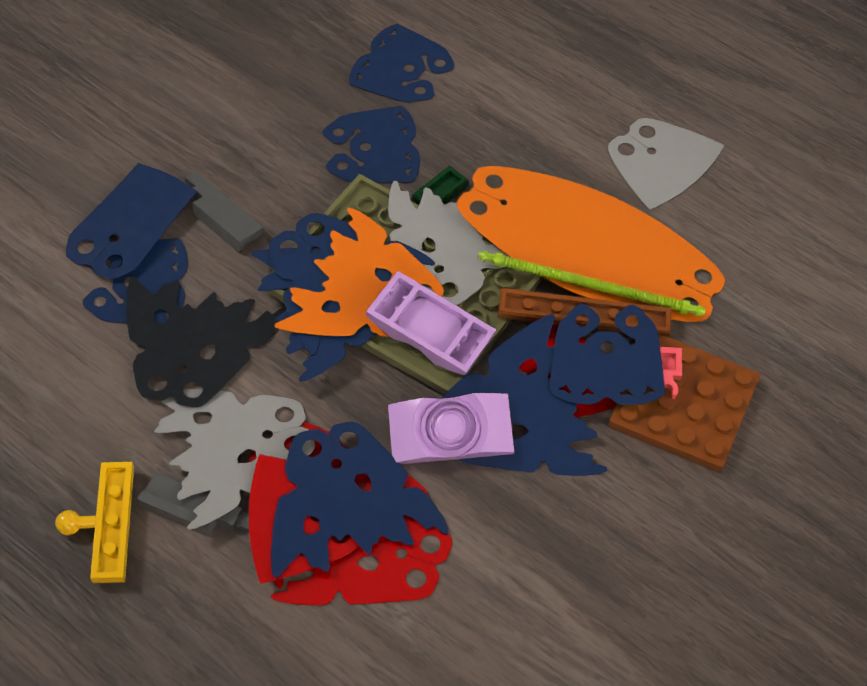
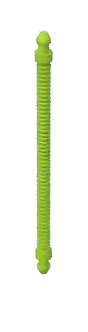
[478,251,706,316]

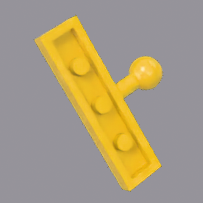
[55,462,134,583]

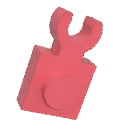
[654,347,682,399]

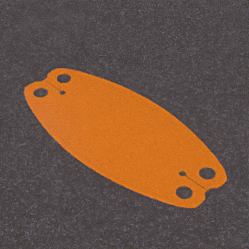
[456,166,725,322]

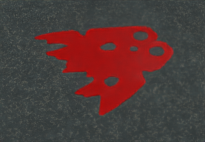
[271,446,452,605]

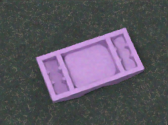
[366,271,496,375]
[388,393,514,464]

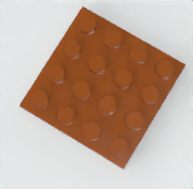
[608,334,761,473]

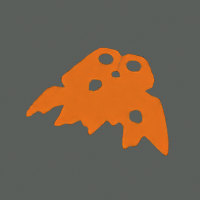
[274,208,444,337]

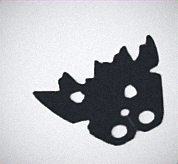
[127,277,287,407]

